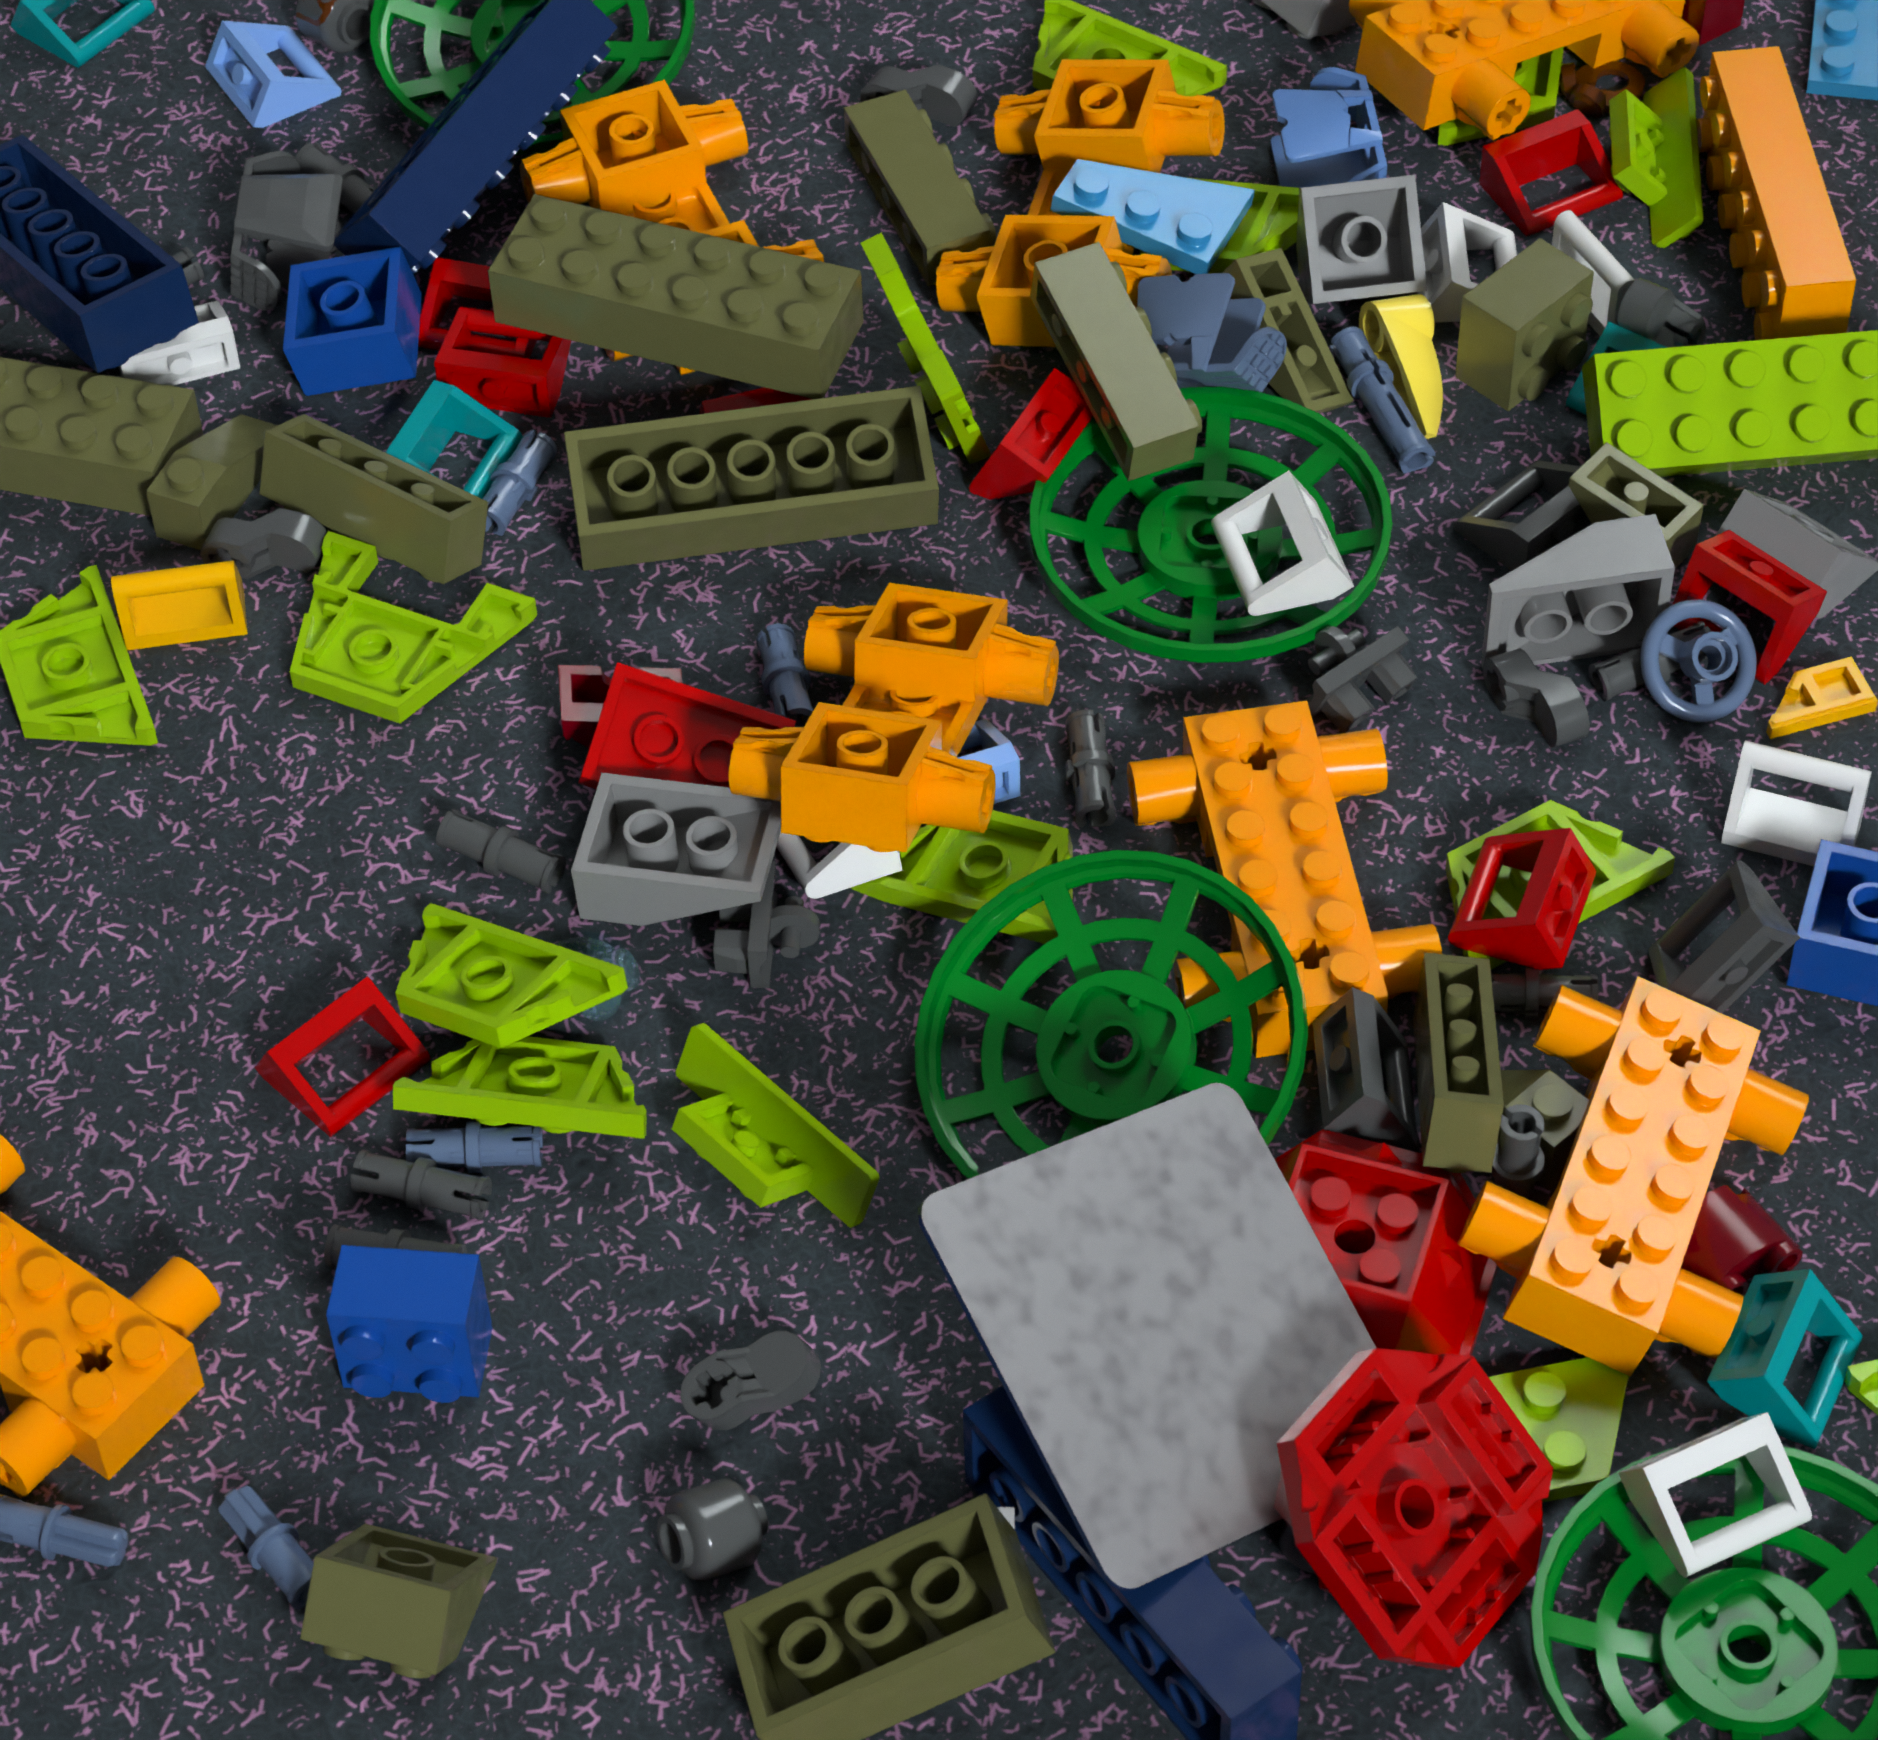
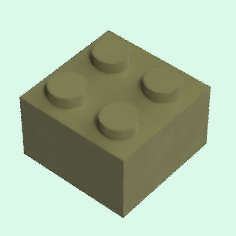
[1455,238,1594,411]

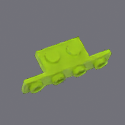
[1609,67,1703,248]
[672,1023,880,1228]

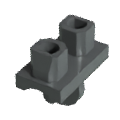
[1304,626,1418,733]
[713,861,821,988]

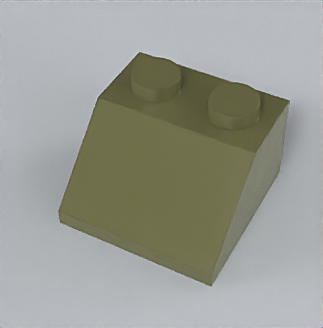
[300,1523,497,1678]

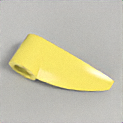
[1359,294,1443,439]

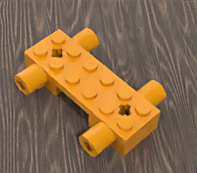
[1349,0,1699,140]
[936,59,1225,347]
[519,80,824,375]
[729,582,1059,853]
[1127,701,1442,1058]
[1457,976,1809,1377]
[0,1134,221,1498]

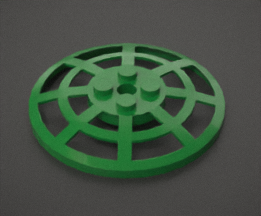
[370,0,696,155]
[1030,387,1393,663]
[914,850,1308,1179]
[1529,1446,1878,1740]

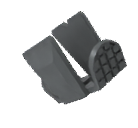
[231,151,342,311]

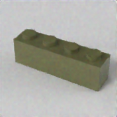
[844,89,997,286]
[1030,242,1202,481]
[260,414,489,584]
[1413,952,1504,1173]

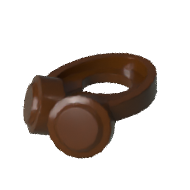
[1559,61,1645,118]

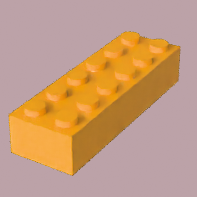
[1696,46,1856,340]

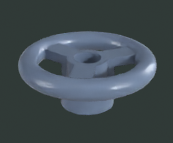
[1640,599,1757,723]

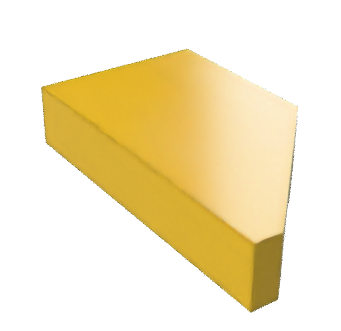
[1766,656,1878,739]

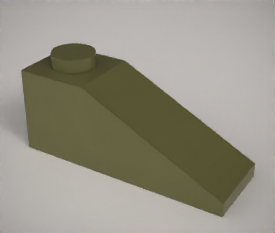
[1223,248,1354,414]
[146,414,278,550]

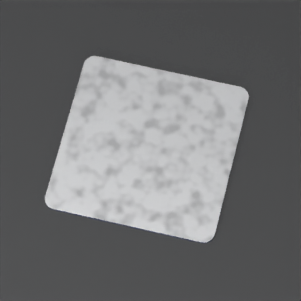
[918,1083,1376,1591]

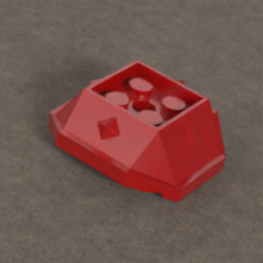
[1275,1129,1498,1356]
[1274,1348,1553,1670]

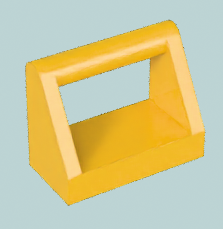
[111,560,248,650]

